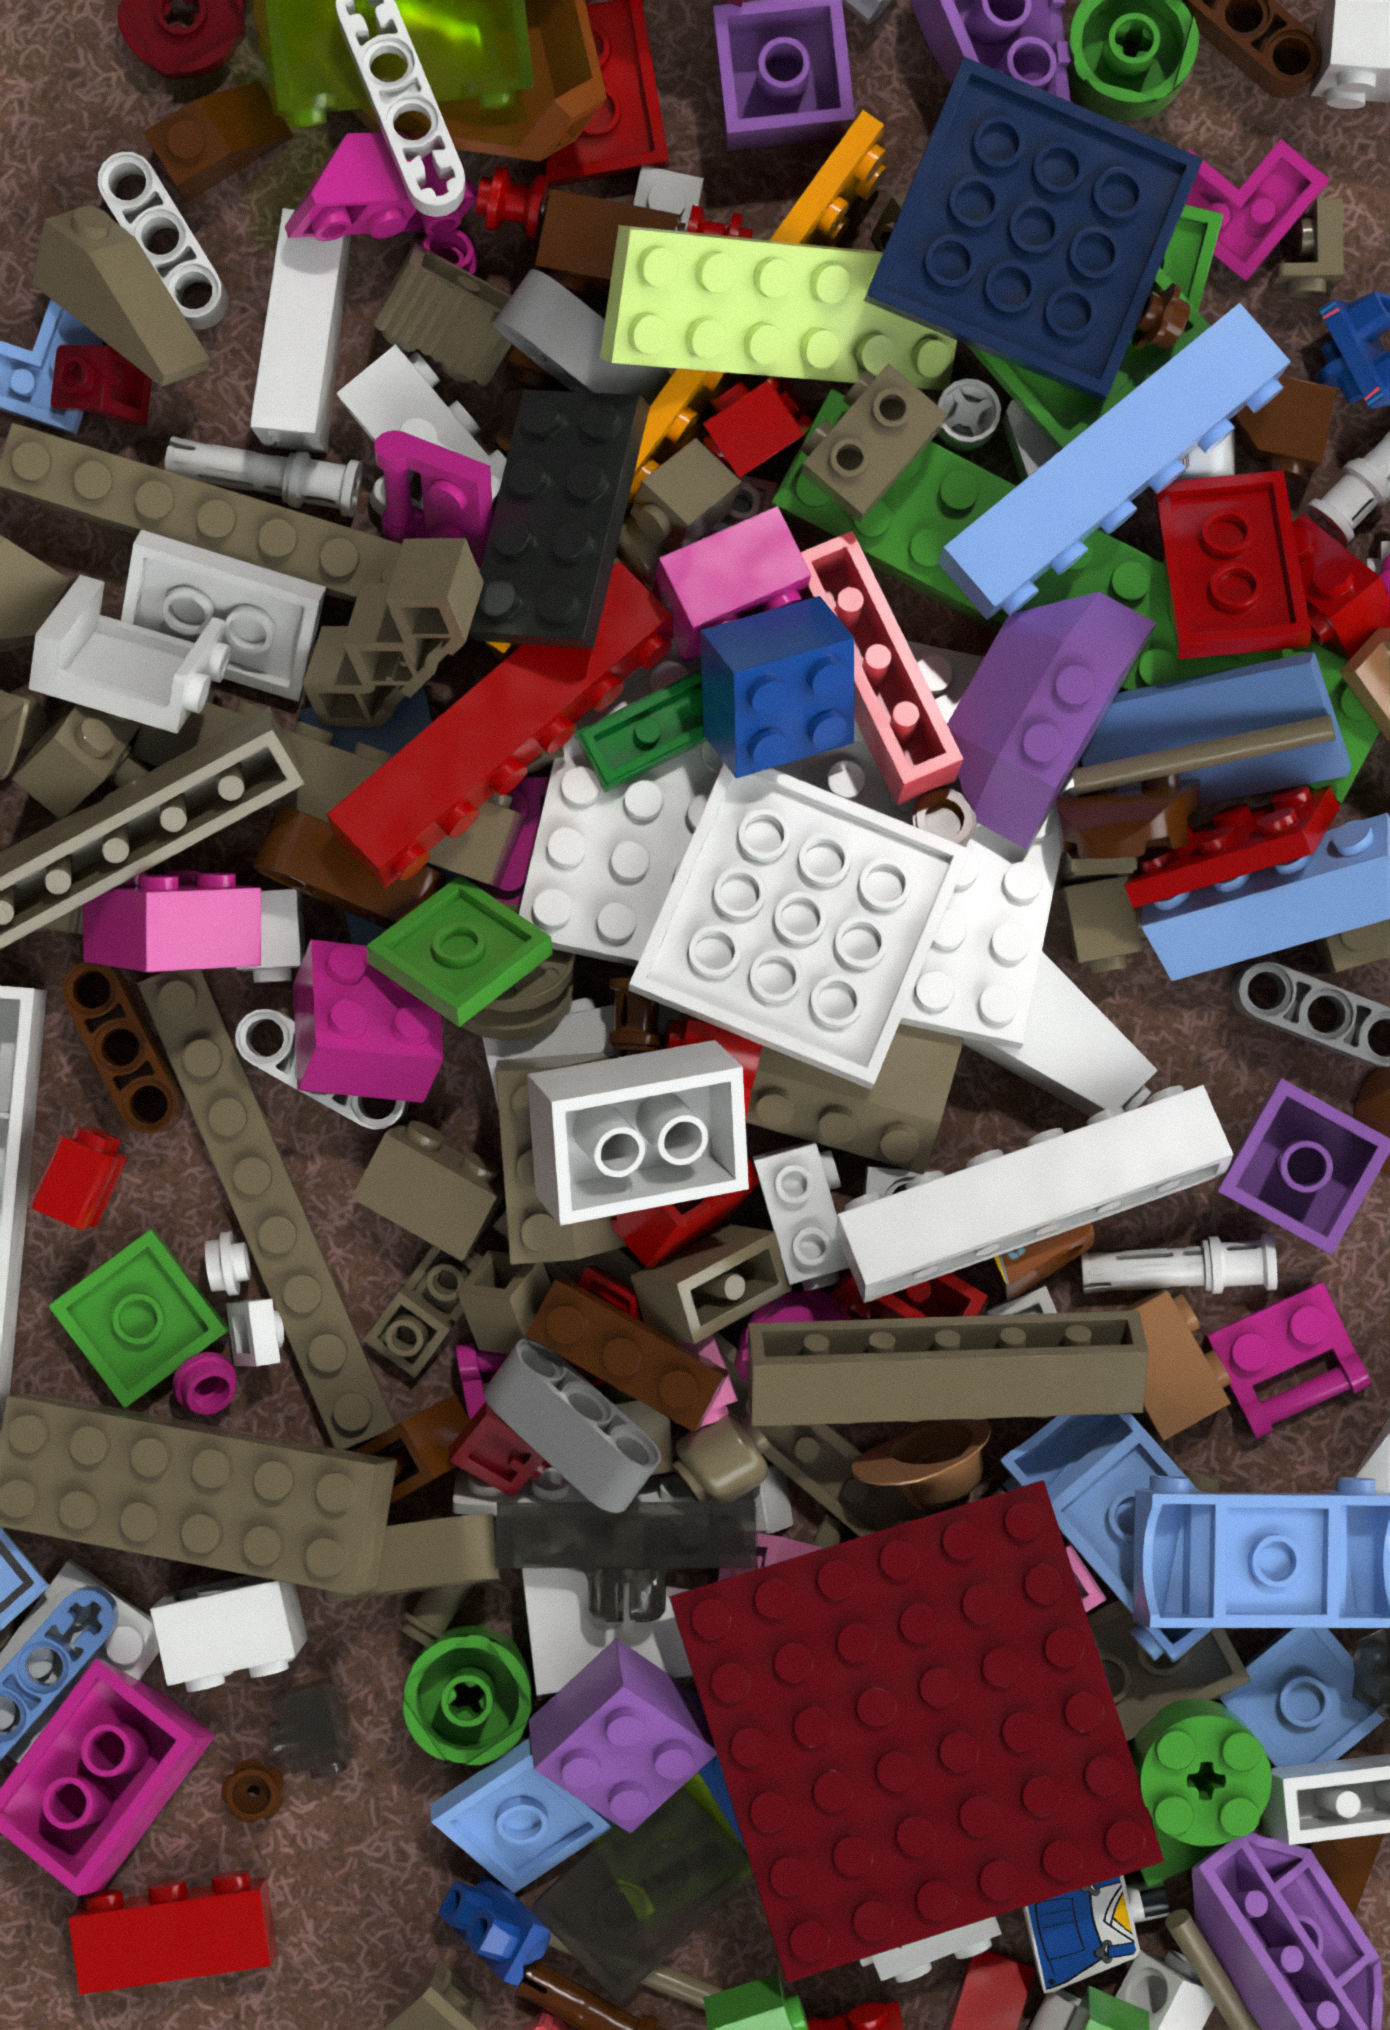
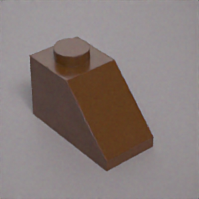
[143,81,294,203]
[1229,376,1338,479]
[353,1394,471,1505]

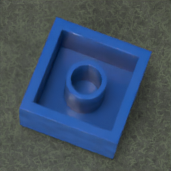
[700,596,854,779]

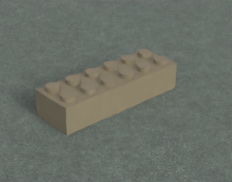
[0,1393,397,1595]

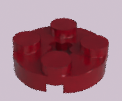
[117,0,246,80]

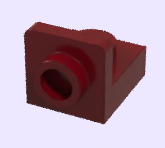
[50,345,152,425]
[449,1402,549,1498]

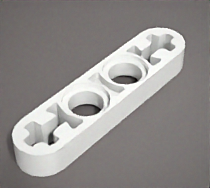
[335,0,465,217]

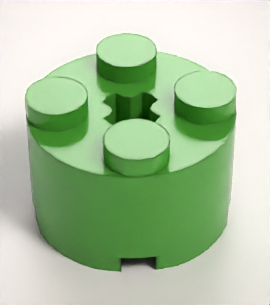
[1065,0,1199,121]
[403,1625,535,1765]
[1130,1698,1272,1846]

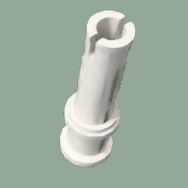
[1305,431,1390,546]
[165,436,362,518]
[1081,1233,1278,1294]

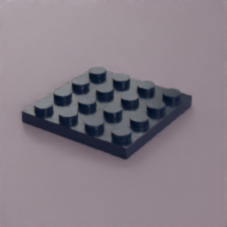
[863,57,1203,402]

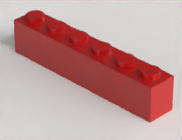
[326,561,674,889]

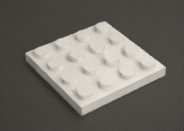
[628,763,970,1090]

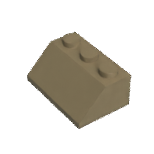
[746,1024,964,1174]
[496,1051,627,1265]

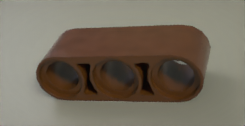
[1182,0,1321,99]
[253,806,447,929]
[62,962,185,1133]

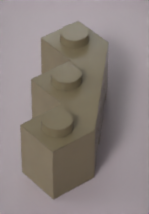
[302,537,484,727]

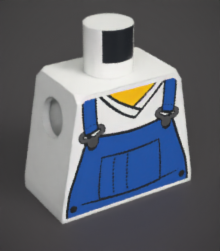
[1023,1875,1170,1994]

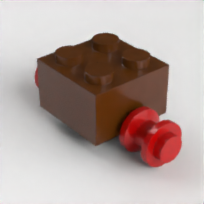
[475,166,754,305]

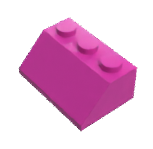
[0,1658,216,1896]

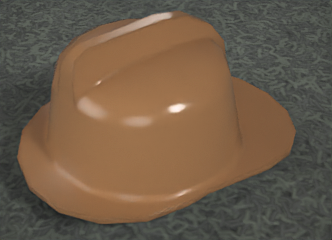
[851,1418,991,1511]

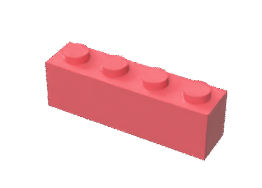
[801,531,963,806]

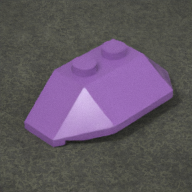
[947,592,1156,850]
[1192,1832,1383,2030]

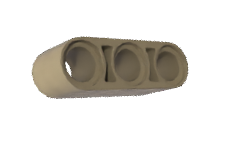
[323,1514,500,1602]

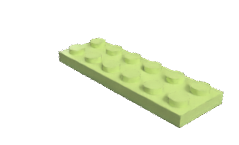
[600,225,957,390]

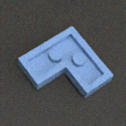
[0,299,108,436]

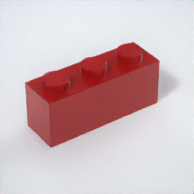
[68,1870,278,1995]

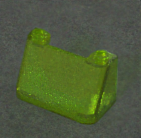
[251,0,534,127]

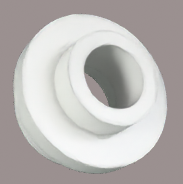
[205,1231,251,1296]

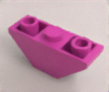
[284,132,478,241]

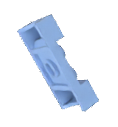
[1000,1413,1213,1663]
[1133,1476,1390,1628]

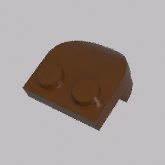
[1056,773,1202,859]

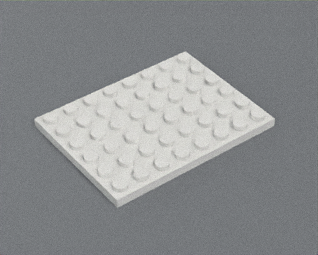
[519,639,1079,1050]

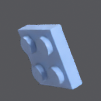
[1219,1628,1390,1767]
[430,1737,613,1893]

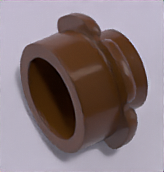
[221,1759,285,1823]

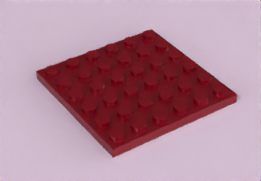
[668,1480,1165,1983]

